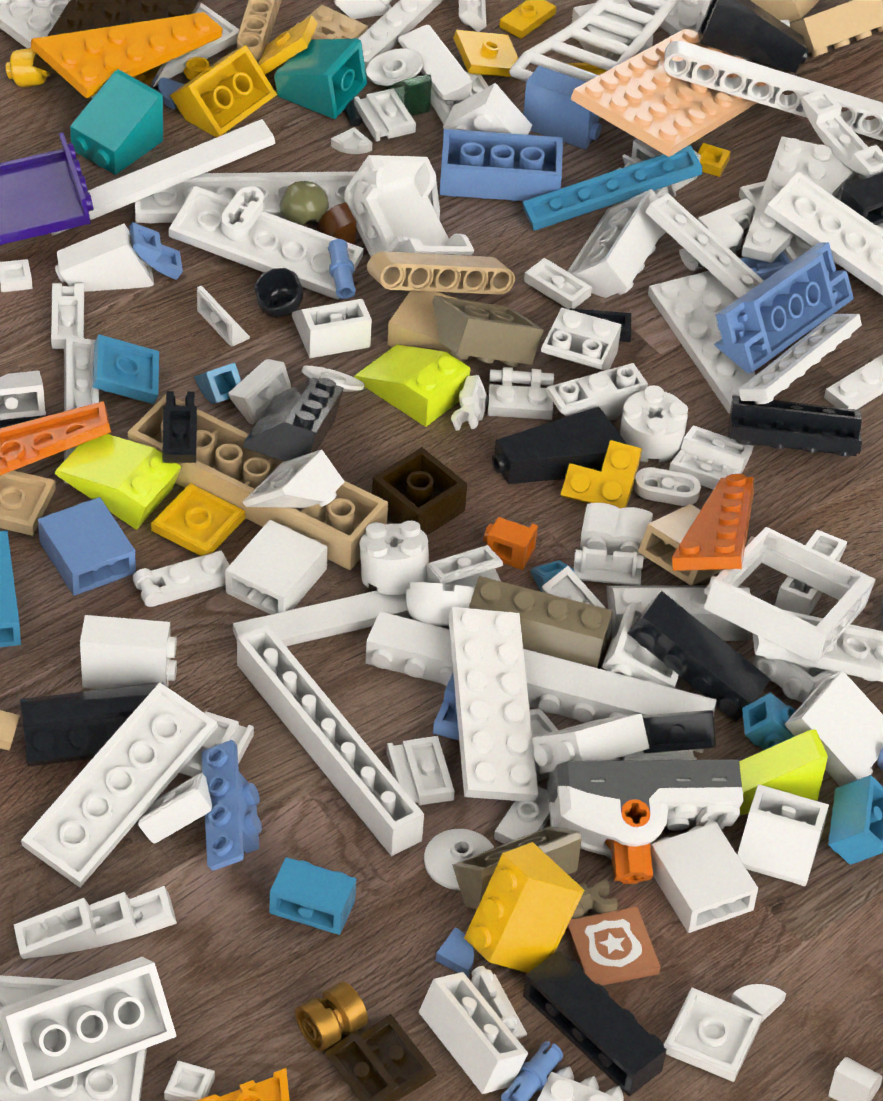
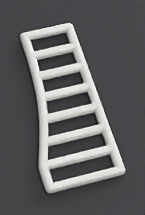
[509,0,680,82]

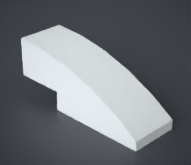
[775,530,847,615]

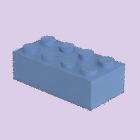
[439,129,563,201]

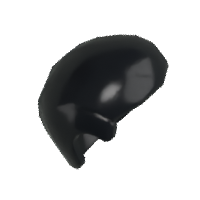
[254,268,303,317]

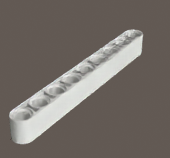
[664,40,883,141]

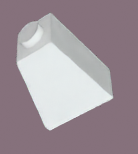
[55,223,154,292]

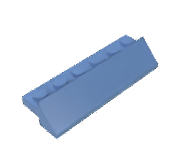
[713,242,854,373]

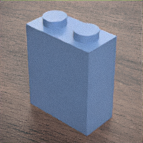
[523,66,602,150]
[38,497,136,596]

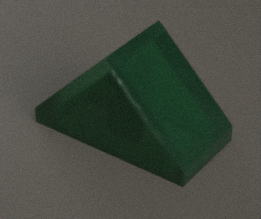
[386,74,432,116]

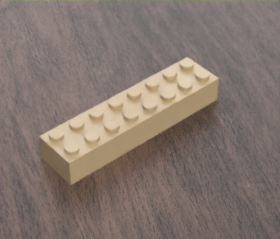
[128,395,388,570]

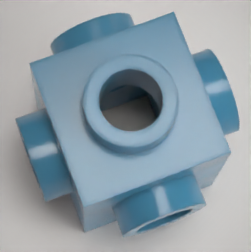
[742,693,796,750]

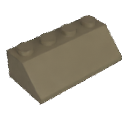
[469,576,613,669]

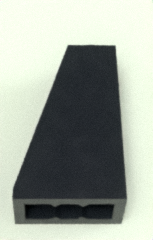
[698,0,808,73]
[492,407,628,484]

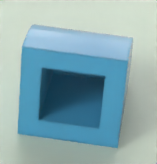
[194,362,241,404]

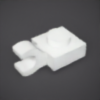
[451,375,489,431]

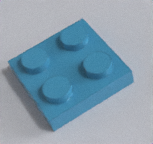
[92,334,159,404]

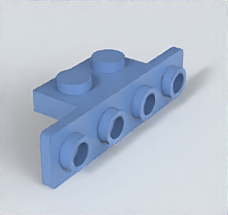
[202,740,262,871]

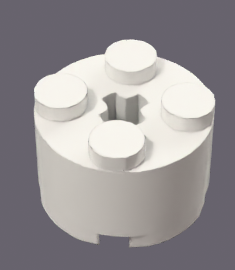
[620,385,688,463]
[360,521,429,595]

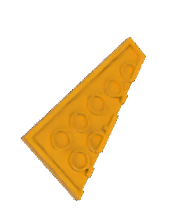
[30,12,223,98]

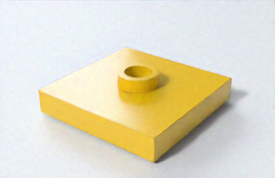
[258,15,318,75]
[453,30,519,77]
[151,483,245,556]

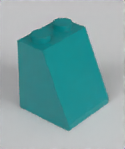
[274,38,368,119]
[70,69,164,175]

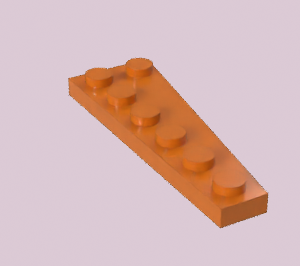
[0,401,111,475]
[672,474,754,571]

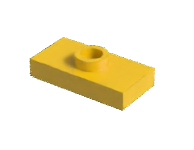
[499,0,556,39]

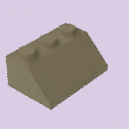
[433,295,544,367]
[452,826,582,909]

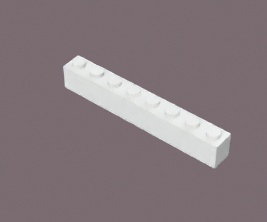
[237,624,424,857]

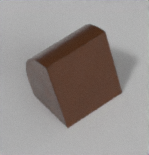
[317,202,356,245]

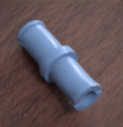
[328,239,356,299]
[501,1041,563,1101]

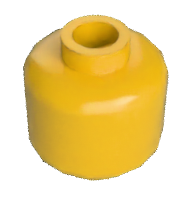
[6,48,51,88]

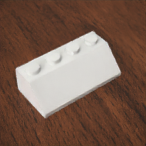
[567,189,666,298]
[606,585,750,641]
[0,957,177,1092]

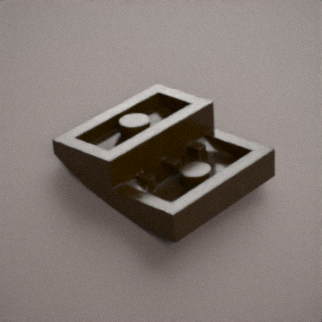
[325,1014,437,1101]

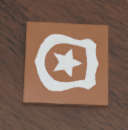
[566,907,660,986]

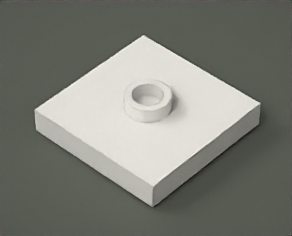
[664,988,763,1082]

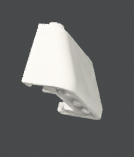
[344,155,474,274]

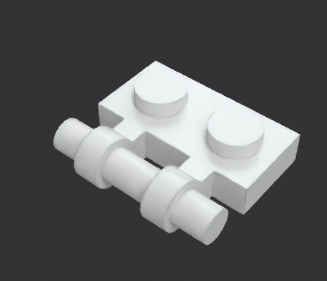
[488,367,554,420]

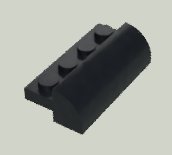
[728,395,862,456]
[20,682,164,767]

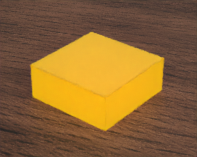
[698,143,731,177]

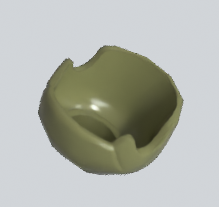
[279,181,329,226]

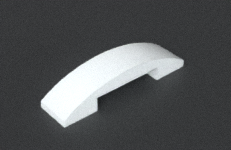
[801,89,883,177]

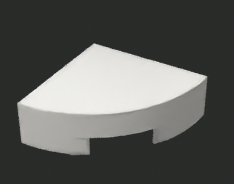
[331,127,373,154]
[731,984,786,1023]

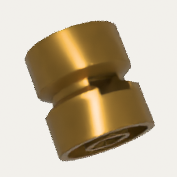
[295,981,368,1052]

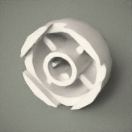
[406,582,475,629]

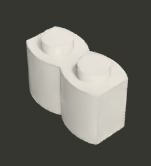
[580,503,653,559]

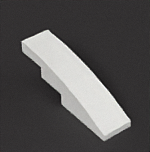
[14,886,177,959]

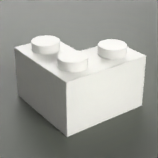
[443,83,532,135]

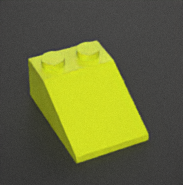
[354,344,470,427]
[55,434,182,530]

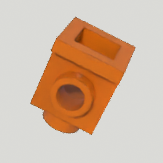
[483,517,538,570]

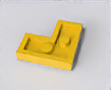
[561,440,643,509]

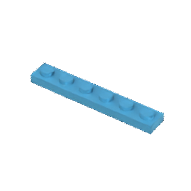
[522,145,702,231]

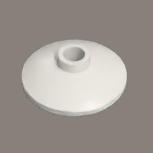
[366,48,423,86]
[302,366,365,392]
[424,829,494,890]

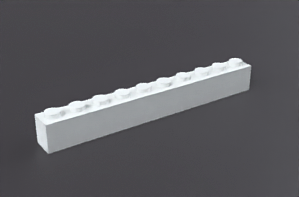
[365,611,717,753]

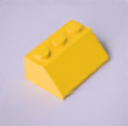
[170,45,277,138]
[464,842,585,973]

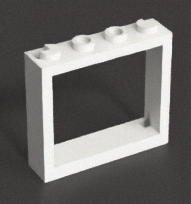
[703,527,876,664]

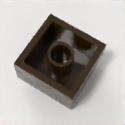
[372,447,467,535]

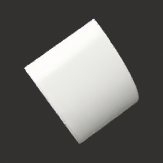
[828,1057,882,1101]

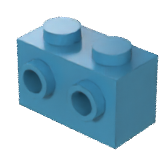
[828,775,883,865]
[269,857,356,935]

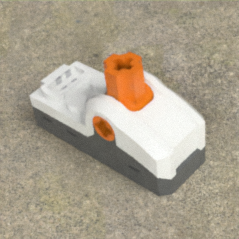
[547,759,743,884]

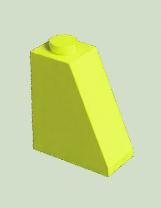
[739,729,828,815]

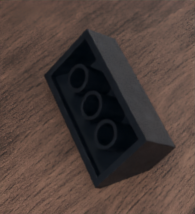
[243,377,344,461]

